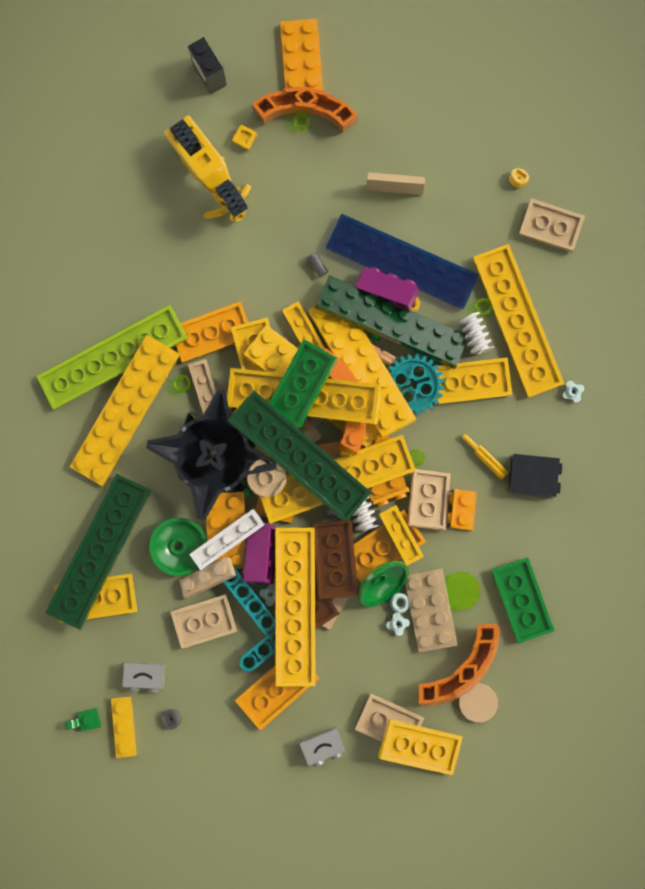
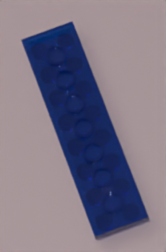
[326,213,480,310]

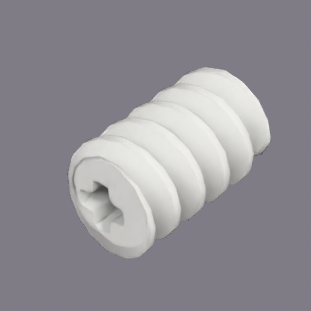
[459,312,494,355]
[352,496,380,532]

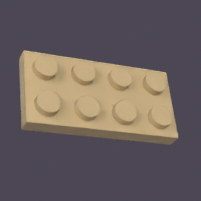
[405,568,458,652]

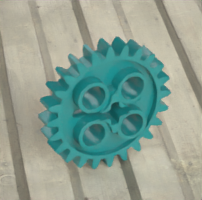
[389,354,445,416]

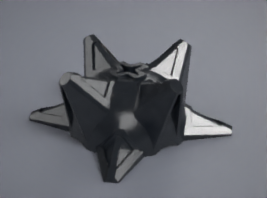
[146,390,277,520]

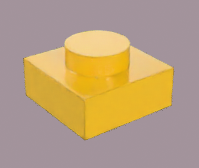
[232,124,258,151]

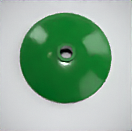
[149,518,207,576]
[358,561,409,607]

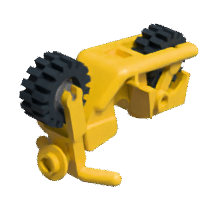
[163,116,251,221]

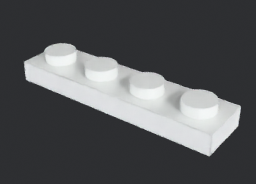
[190,509,265,570]

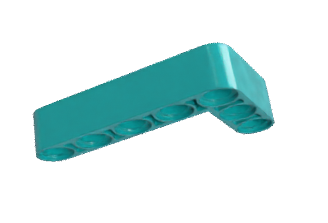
[223,569,276,672]

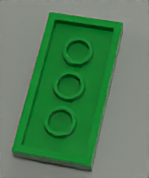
[269,339,339,428]
[491,557,555,644]

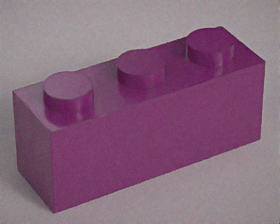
[356,267,419,312]
[242,524,277,585]

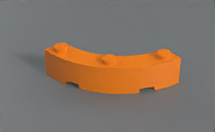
[252,87,358,133]
[324,348,366,457]
[419,624,500,707]

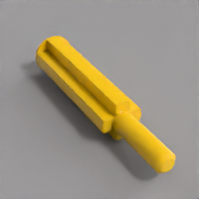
[462,434,509,480]

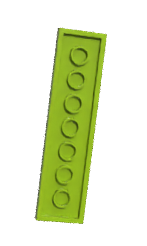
[36,305,188,410]

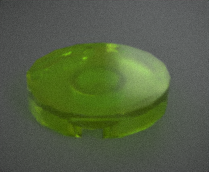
[445,572,480,610]

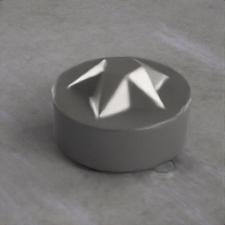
[161,709,182,730]

